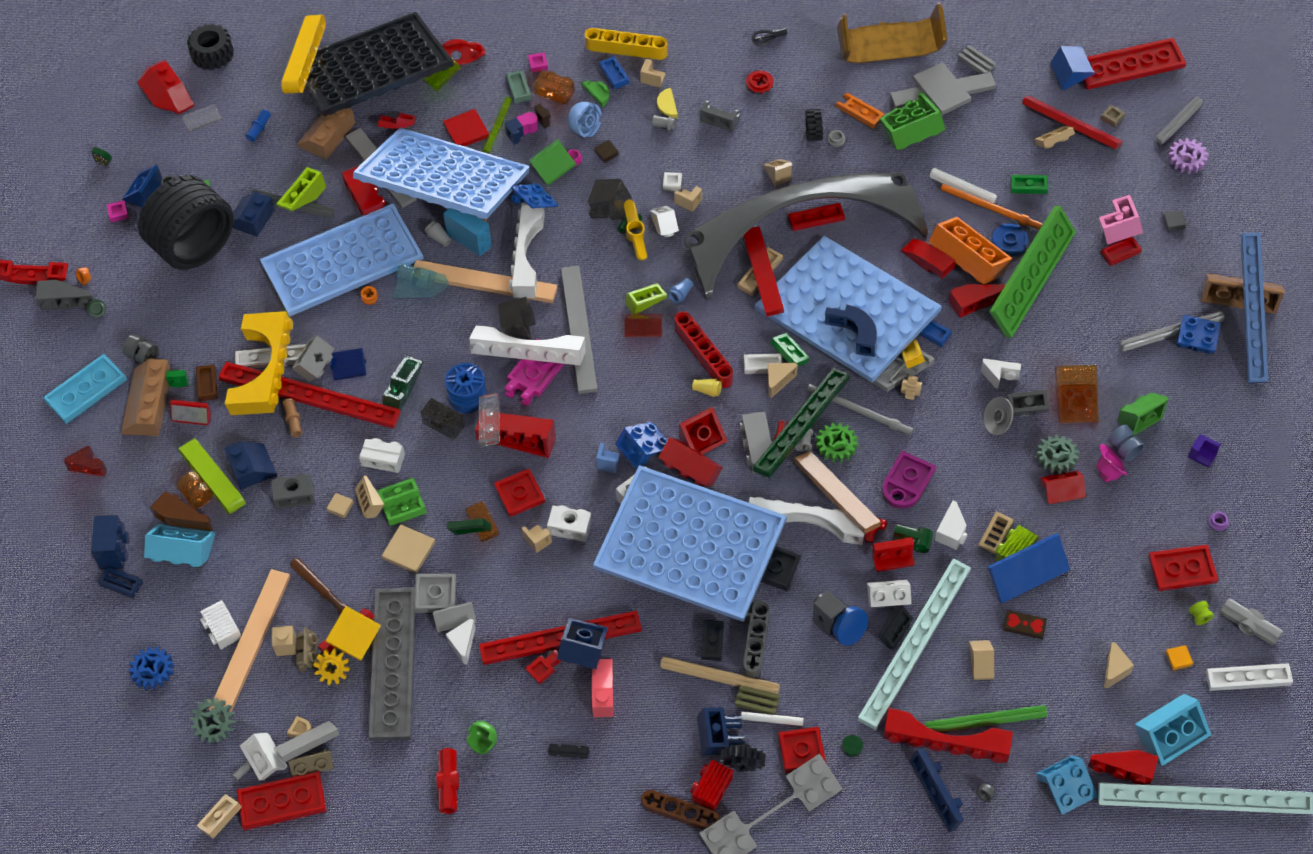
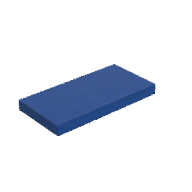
[988,533,1070,603]

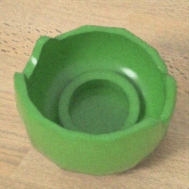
[466,720,497,755]

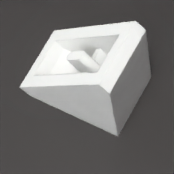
[446,619,476,665]

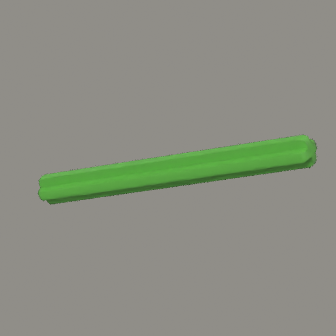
[925,705,1047,732]

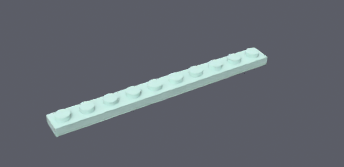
[858,559,971,730]
[1098,783,1313,814]

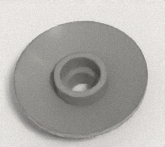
[984,397,1013,435]

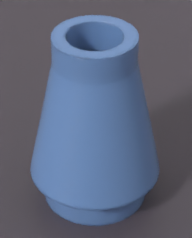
[668,278,693,304]

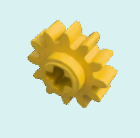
[313,648,350,685]

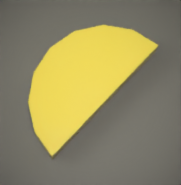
[657,88,678,118]

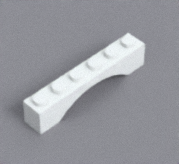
[509,202,545,298]
[470,325,585,365]
[749,497,864,545]

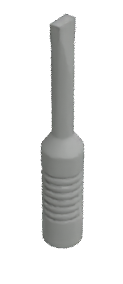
[232,760,252,781]

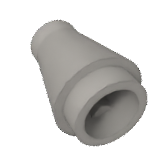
[425,221,451,247]

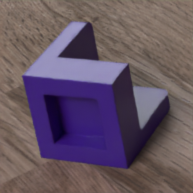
[1188,434,1221,468]

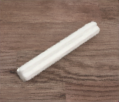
[930,168,997,204]

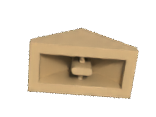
[763,159,792,186]
[768,363,798,398]
[969,640,994,680]
[1104,642,1134,688]

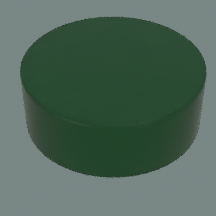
[842,735,863,757]

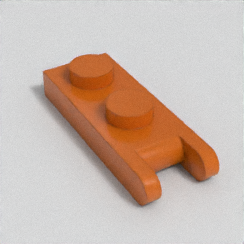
[835,93,884,129]

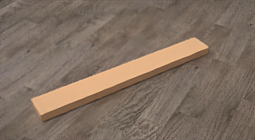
[411,260,558,303]
[209,569,291,716]

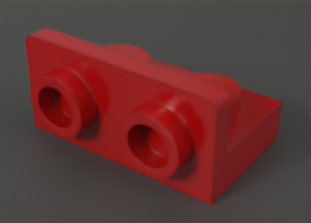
[872,538,915,572]

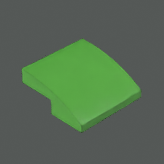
[377,478,427,526]

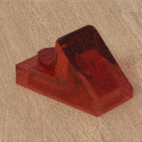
[64,445,107,477]

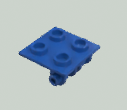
[511,184,559,209]
[1176,314,1221,354]

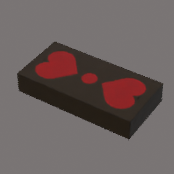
[1003,610,1047,640]

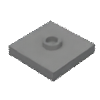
[415,574,456,613]

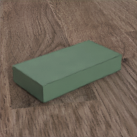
[506,70,532,104]

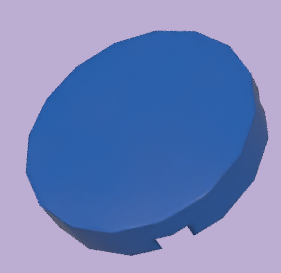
[992,223,1029,256]
[833,606,868,646]

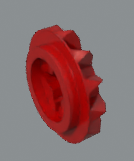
[746,70,774,94]

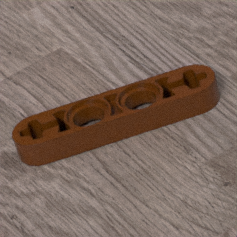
[641,790,720,830]

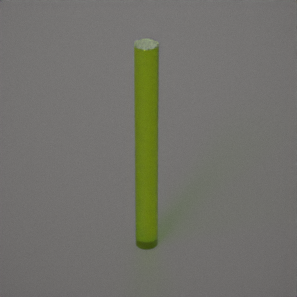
[483,96,512,154]

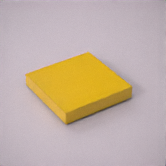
[325,606,381,661]

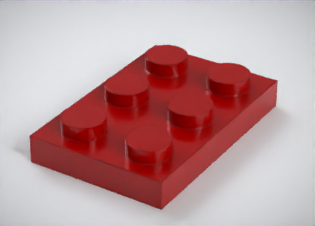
[1148,544,1219,591]

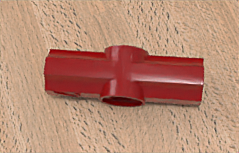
[436,748,459,814]

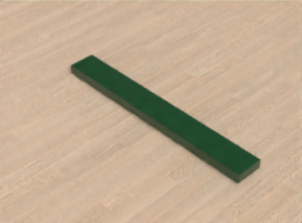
[753,368,850,478]

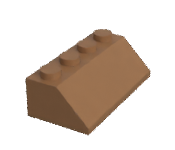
[1201,273,1285,314]
[121,359,172,436]

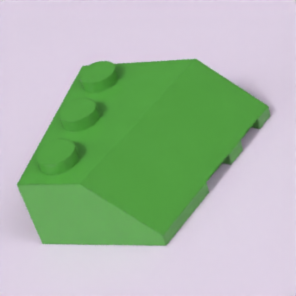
[880,92,945,150]

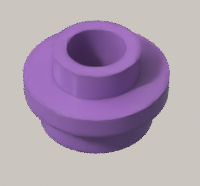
[1208,512,1229,531]

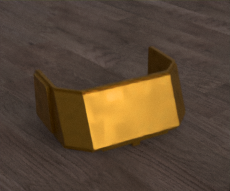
[837,3,947,63]

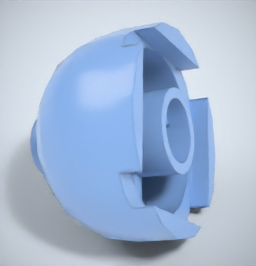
[568,101,602,138]

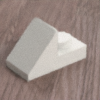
[981,359,1021,389]

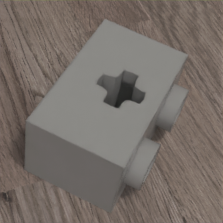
[292,335,335,382]

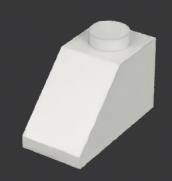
[649,206,679,237]
[935,501,968,550]

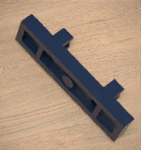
[909,748,964,832]

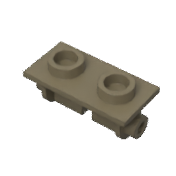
[296,627,318,672]
[288,749,334,777]

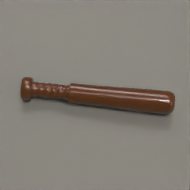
[290,558,348,615]

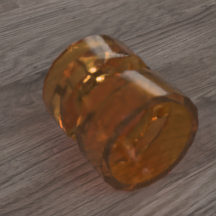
[176,471,213,508]

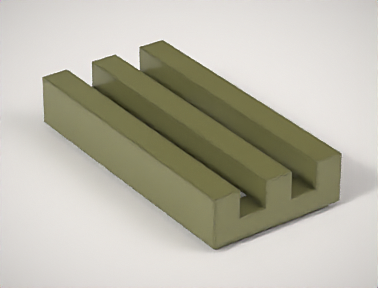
[735,685,780,715]

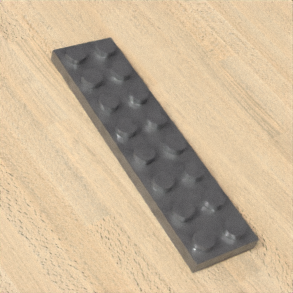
[369,588,415,741]

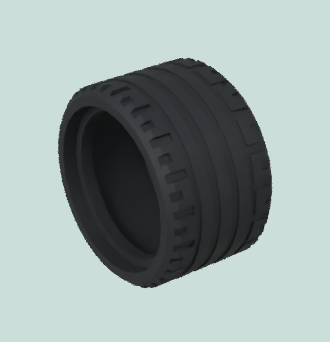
[138,175,234,270]

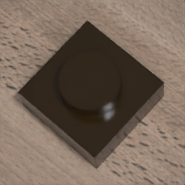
[534,103,551,129]

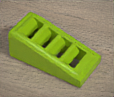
[625,283,667,314]

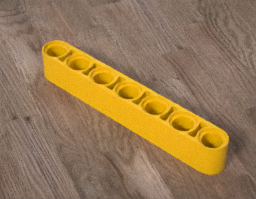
[281,14,326,94]

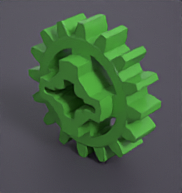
[816,423,858,463]

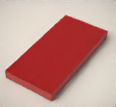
[237,771,327,831]

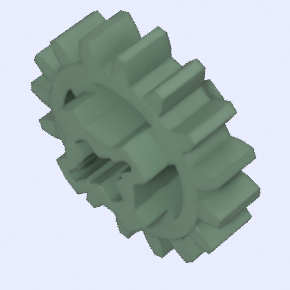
[1036,434,1080,474]
[190,698,236,743]

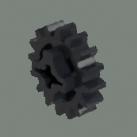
[720,744,766,772]

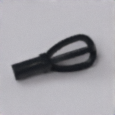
[752,28,787,46]

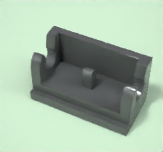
[700,100,740,132]

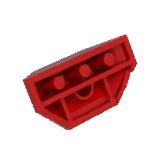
[137,60,194,114]

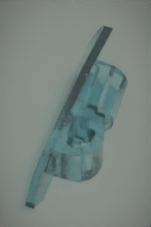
[392,263,450,298]

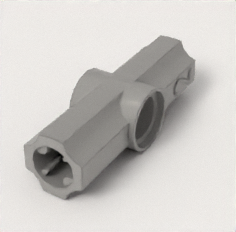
[1220,598,1283,646]

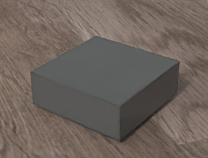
[1163,210,1186,231]

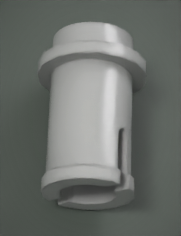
[652,115,675,130]

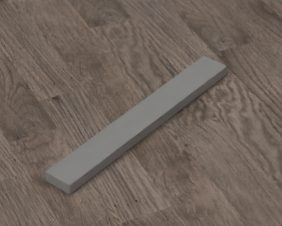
[561,266,598,394]

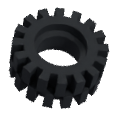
[805,108,823,142]

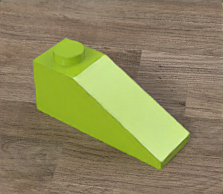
[277,167,327,211]

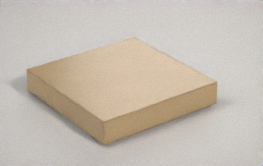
[382,525,436,574]

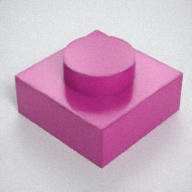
[528,52,548,73]
[107,201,129,223]

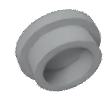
[828,130,845,147]

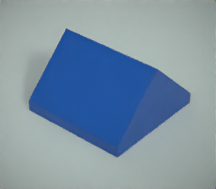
[1050,46,1095,91]
[122,165,162,208]

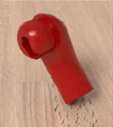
[864,518,887,543]

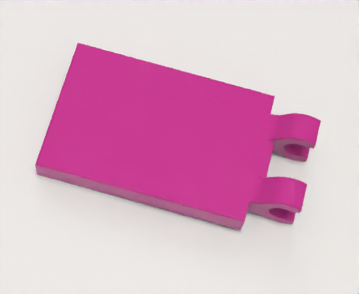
[505,339,565,407]

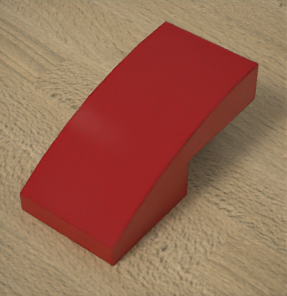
[378,112,417,128]

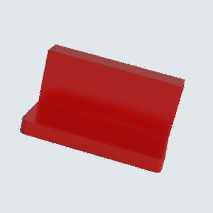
[1040,470,1086,504]

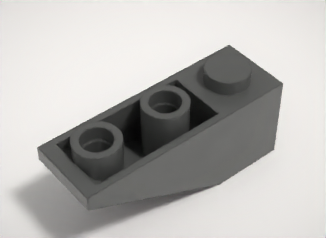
[36,280,94,310]

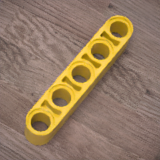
[585,28,668,60]

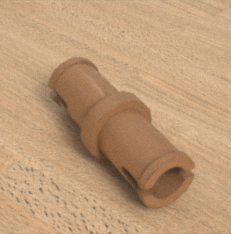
[282,399,303,437]

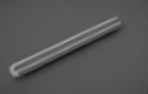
[1119,311,1225,351]

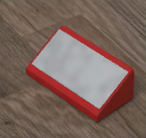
[170,400,212,425]

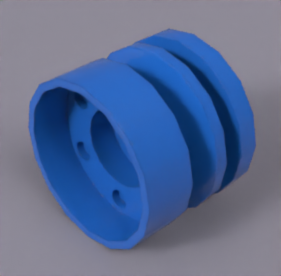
[445,363,487,413]

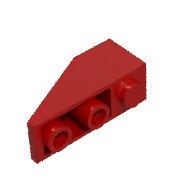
[1087,750,1159,785]

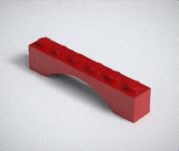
[883,708,1013,763]

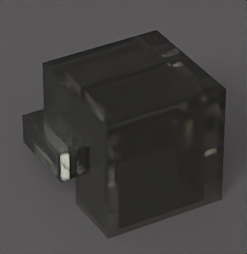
[587,179,632,220]
[498,297,536,340]

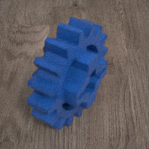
[128,646,175,690]

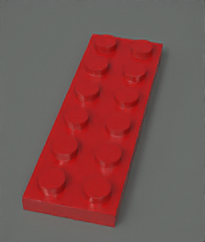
[1083,37,1186,90]

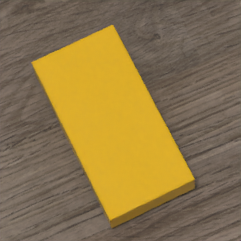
[901,339,925,369]

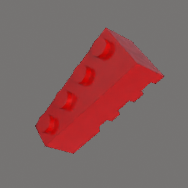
[475,411,556,458]

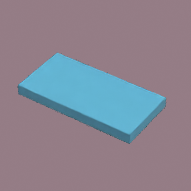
[43,354,127,424]

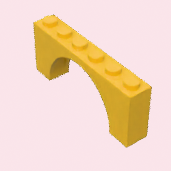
[225,311,293,415]

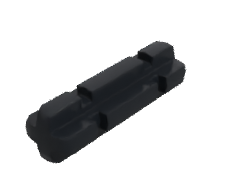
[548,743,589,759]

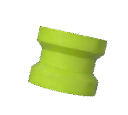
[1189,601,1214,625]

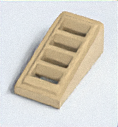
[355,476,385,518]
[978,511,1014,555]

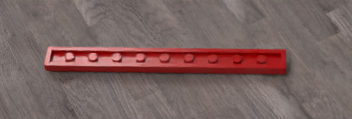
[218,362,401,429]

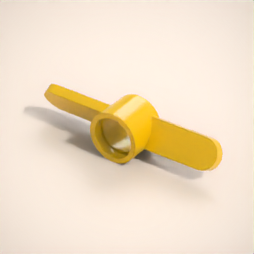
[624,199,647,261]

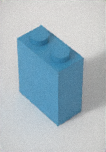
[444,208,492,256]

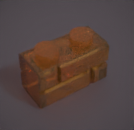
[534,70,575,105]

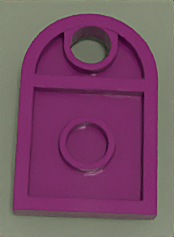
[882,451,937,509]

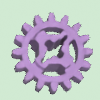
[1168,138,1208,174]

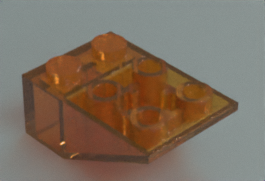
[1055,365,1099,423]

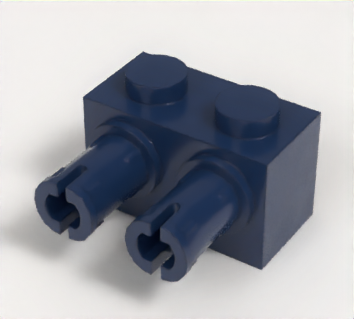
[697,707,745,756]

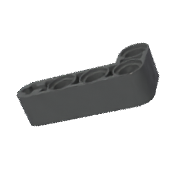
[733,599,770,679]

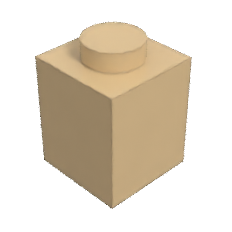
[272,626,297,656]

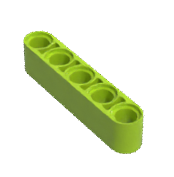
[178,438,246,515]

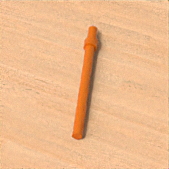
[940,183,1043,230]

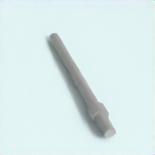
[807,384,914,436]

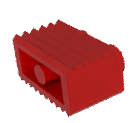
[690,760,734,811]

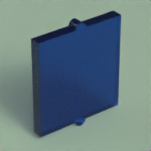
[330,348,367,381]

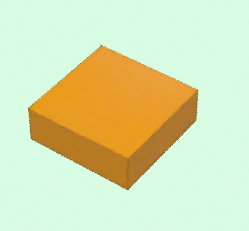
[1165,645,1193,670]

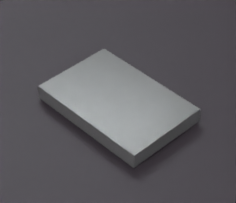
[913,62,971,115]

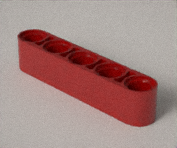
[675,311,733,388]

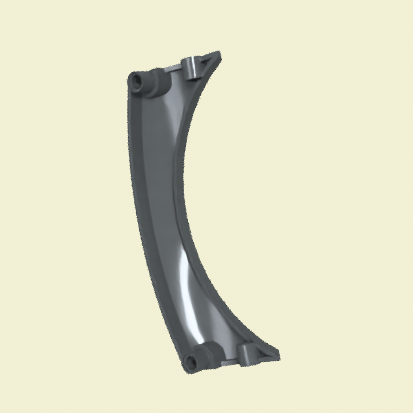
[683,172,928,300]

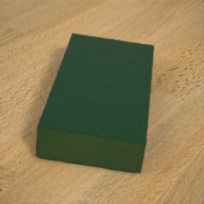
[447,518,491,535]

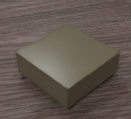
[1100,105,1126,128]

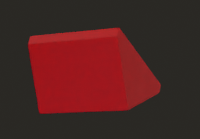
[679,407,727,455]

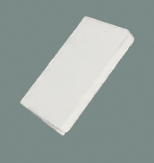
[240,733,287,780]

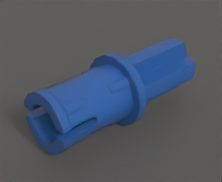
[245,109,271,142]

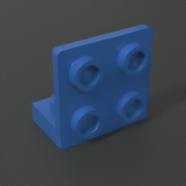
[615,422,668,470]

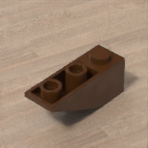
[150,491,213,531]

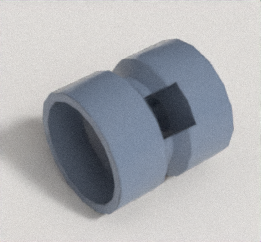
[1108,424,1145,461]

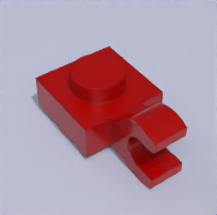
[525,650,562,685]

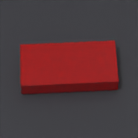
[1100,237,1142,266]

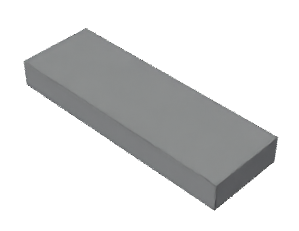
[274,721,339,762]

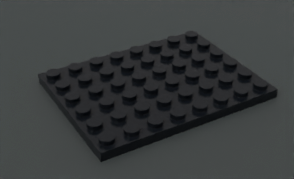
[305,12,454,116]

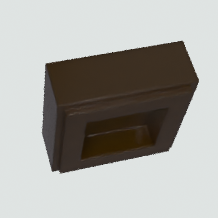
[594,140,619,163]

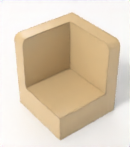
[640,59,665,88]
[674,186,702,212]
[521,525,552,553]

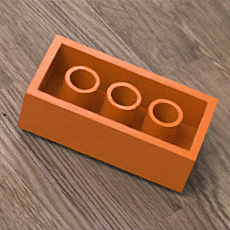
[928,217,1012,284]

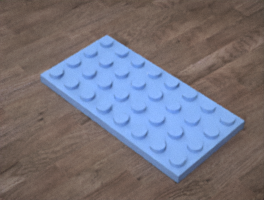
[260,204,424,317]

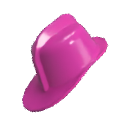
[1096,444,1128,482]

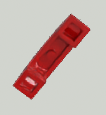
[0,260,68,285]

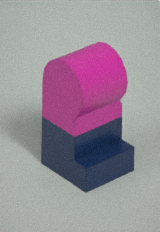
[505,112,538,145]

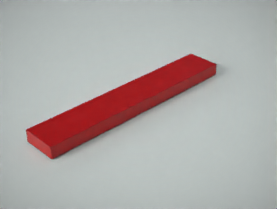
[1022,96,1123,149]
[743,226,784,317]

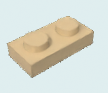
[1034,126,1075,149]
[197,794,242,839]

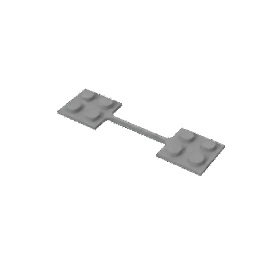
[699,754,843,854]

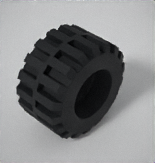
[187,24,234,70]

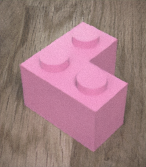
[1099,195,1143,245]

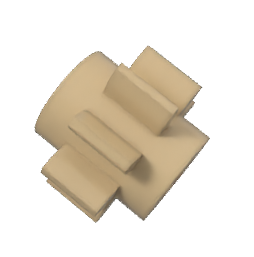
[901,375,922,400]

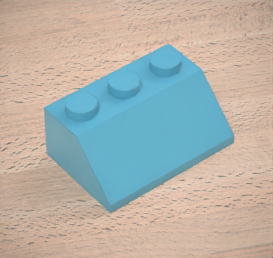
[144,524,215,567]
[1135,694,1211,766]

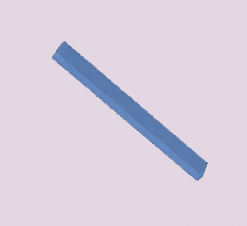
[1240,232,1268,383]

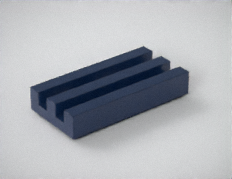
[98,566,143,599]

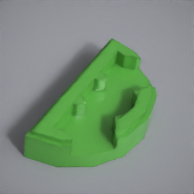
[581,80,609,108]

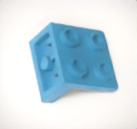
[1036,755,1097,814]

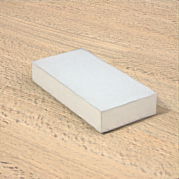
[744,354,782,374]

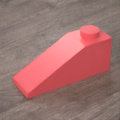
[592,659,614,717]

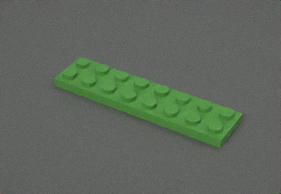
[989,206,1076,338]

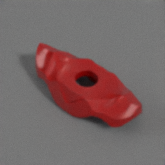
[442,39,486,67]

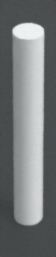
[741,712,804,726]

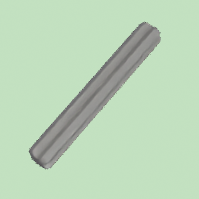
[1155,97,1203,145]

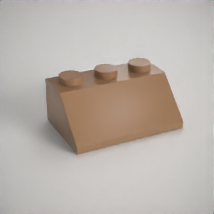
[297,108,355,160]

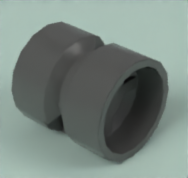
[123,334,159,364]

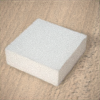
[663,172,682,191]

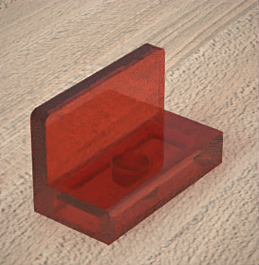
[624,314,662,337]

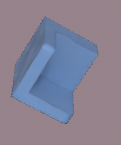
[596,443,620,473]

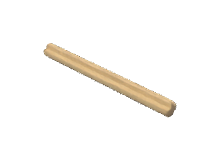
[660,656,780,694]

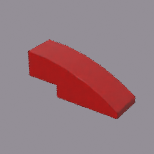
[901,238,955,279]

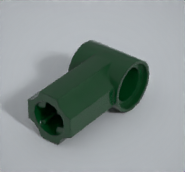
[892,524,934,554]

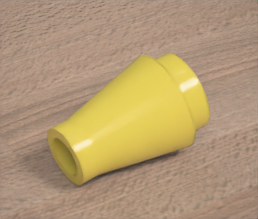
[692,379,722,397]

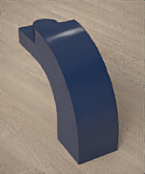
[825,304,877,357]

